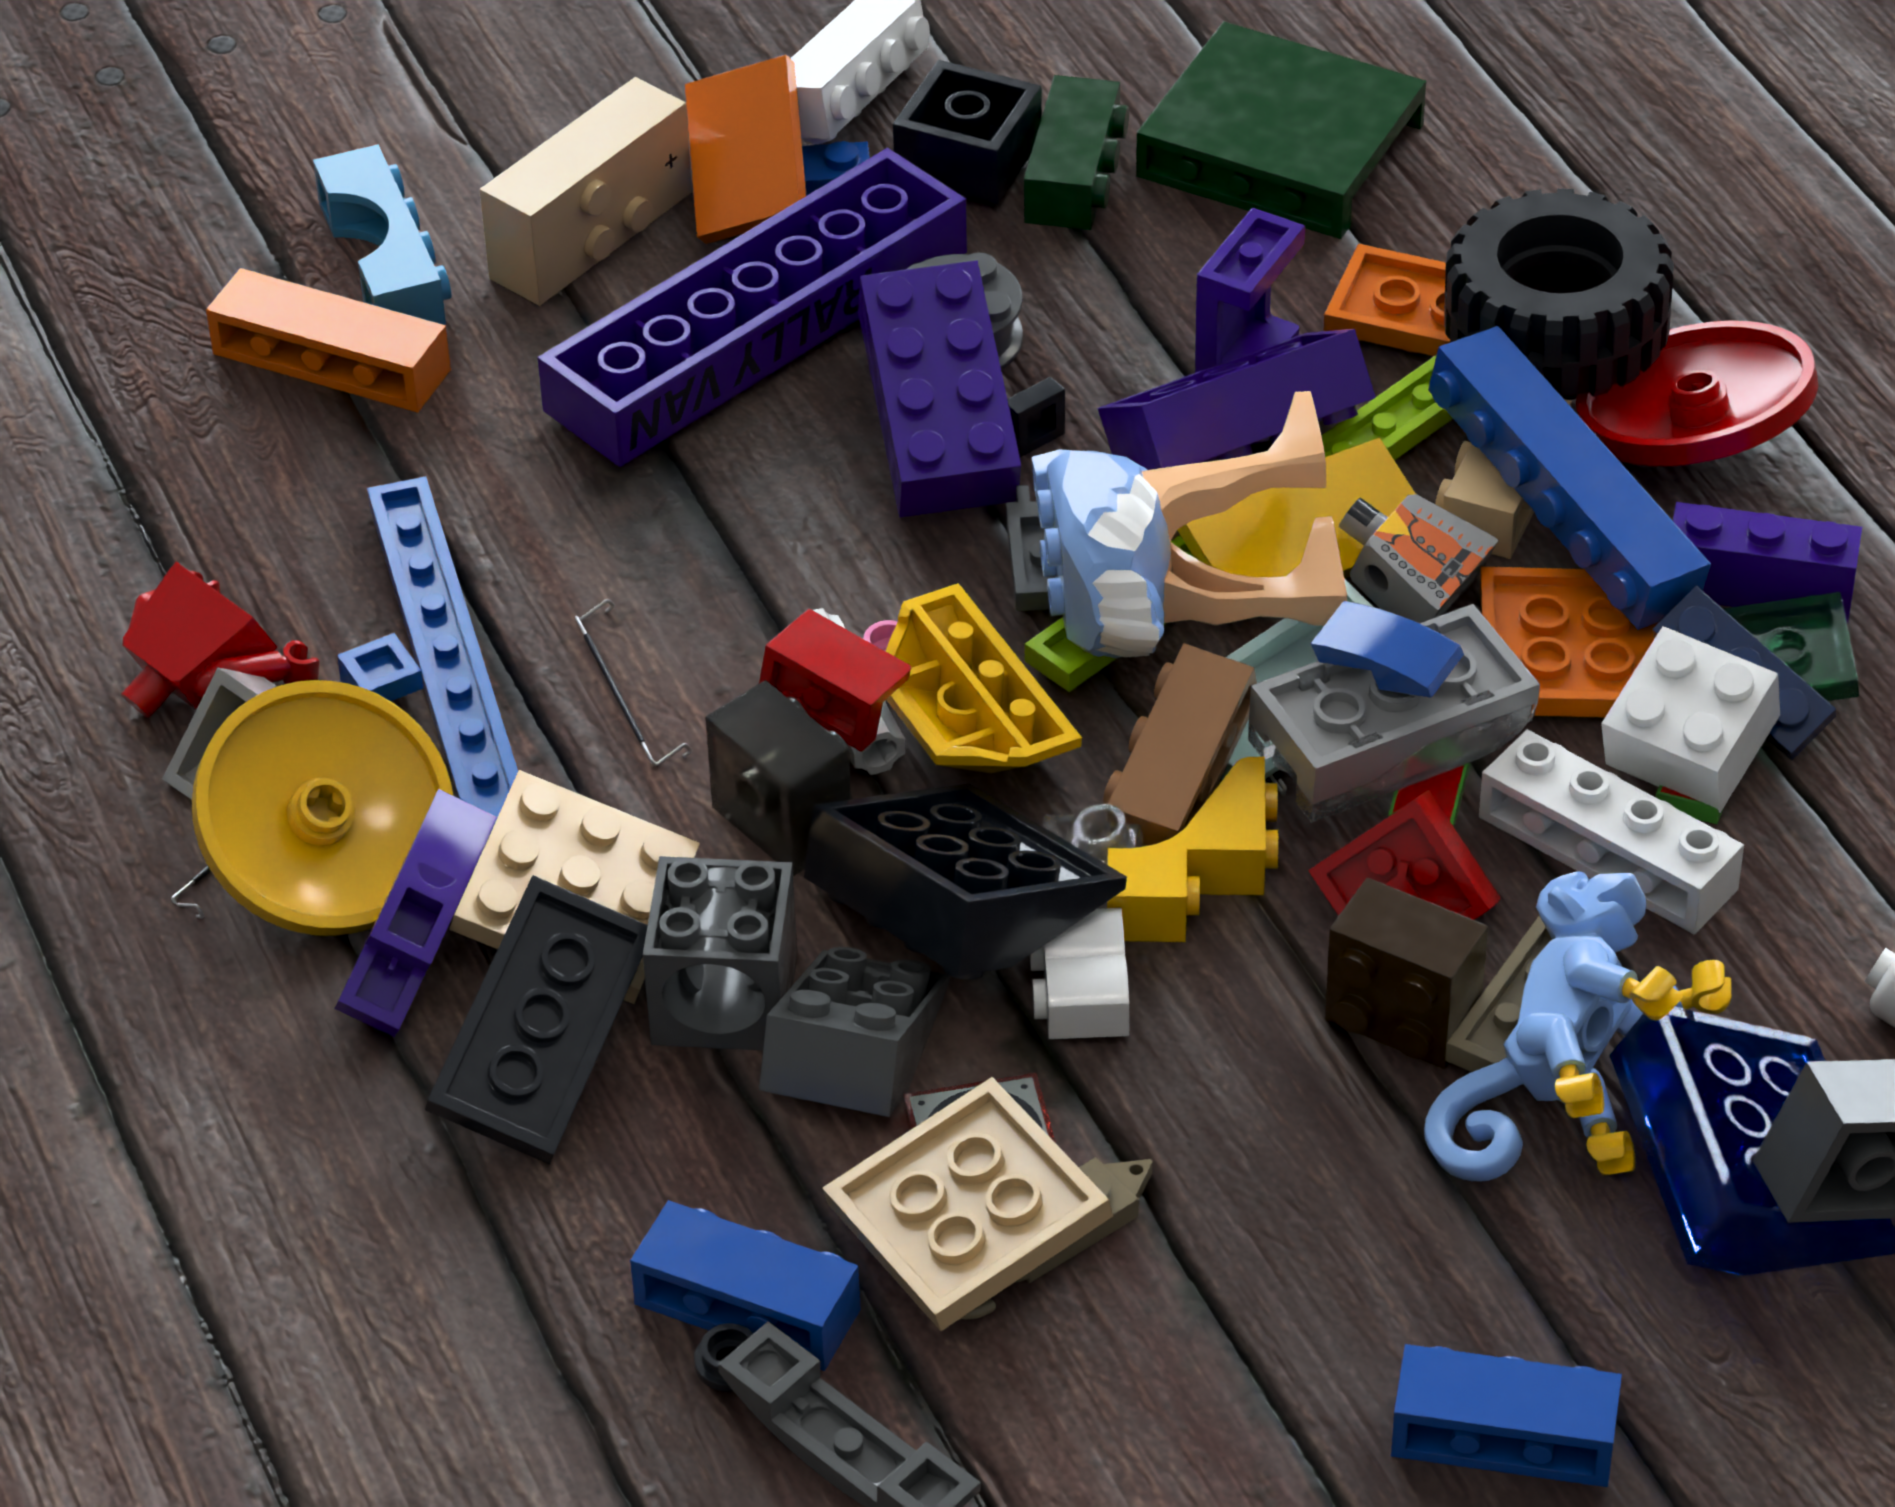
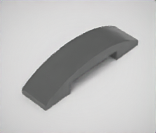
[718,1321,981,1507]

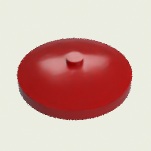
[1576,321,1818,466]

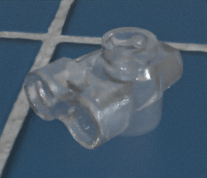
[1042,804,1143,865]

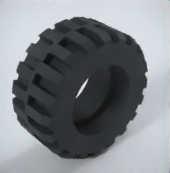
[1444,188,1674,400]

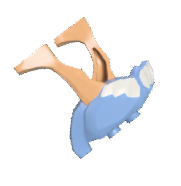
[1032,391,1347,658]

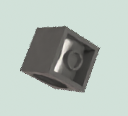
[643,856,798,1050]

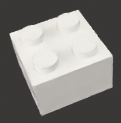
[1601,626,1780,813]

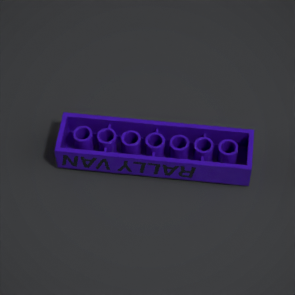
[537,147,967,467]

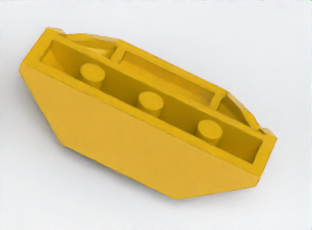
[886,583,1082,773]

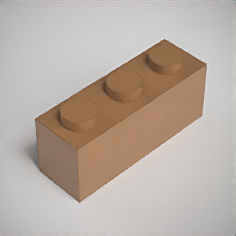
[1103,643,1257,846]

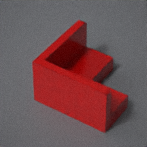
[749,608,911,769]
[1308,790,1501,920]

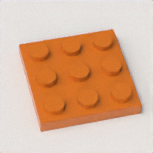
[1479,567,1659,718]

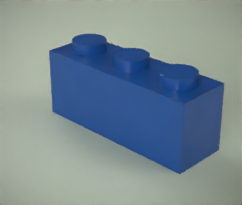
[630,1200,861,1371]
[1391,1344,1622,1487]

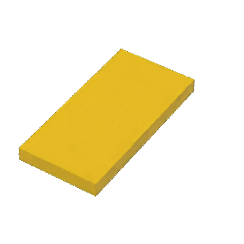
[1177,437,1416,579]

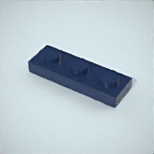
[1652,586,1836,761]

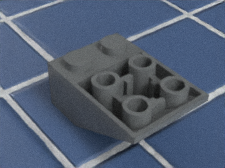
[759,947,950,1117]

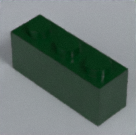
[1024,75,1129,230]

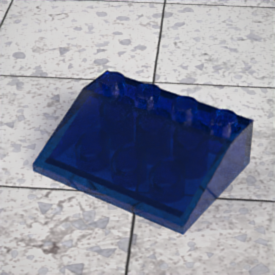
[1609,1007,1895,1276]

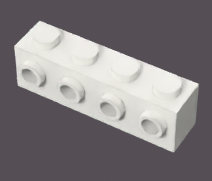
[791,0,930,144]
[1479,729,1744,935]

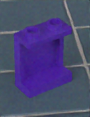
[1195,208,1305,373]

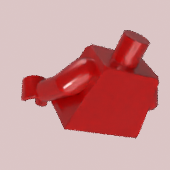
[121,561,320,718]

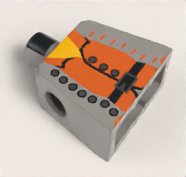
[1339,494,1499,623]

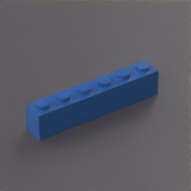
[1428,326,1711,630]

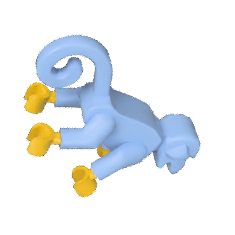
[1424,871,1731,1182]

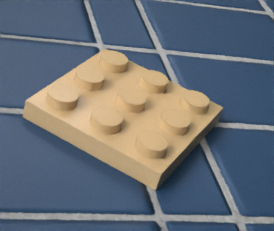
[449,770,700,1004]
[822,1077,1113,1331]

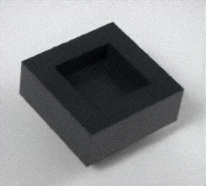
[1007,377,1065,457]

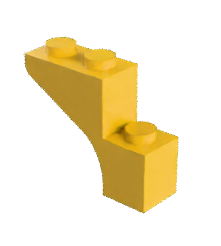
[1107,757,1278,942]

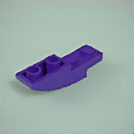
[334,789,497,1037]

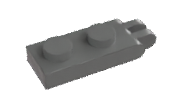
[1006,485,1055,611]

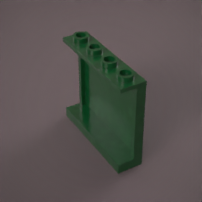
[1136,21,1426,239]

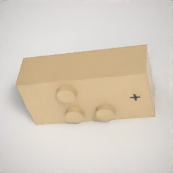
[480,77,692,306]

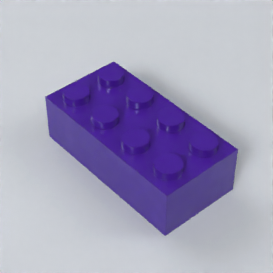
[858,260,1021,518]
[1097,329,1376,470]

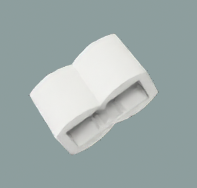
[1030,908,1129,1039]

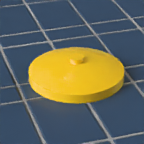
[192,680,453,936]

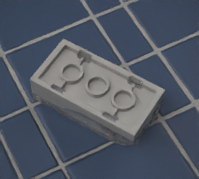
[1248,604,1540,823]

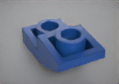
[1310,601,1464,698]

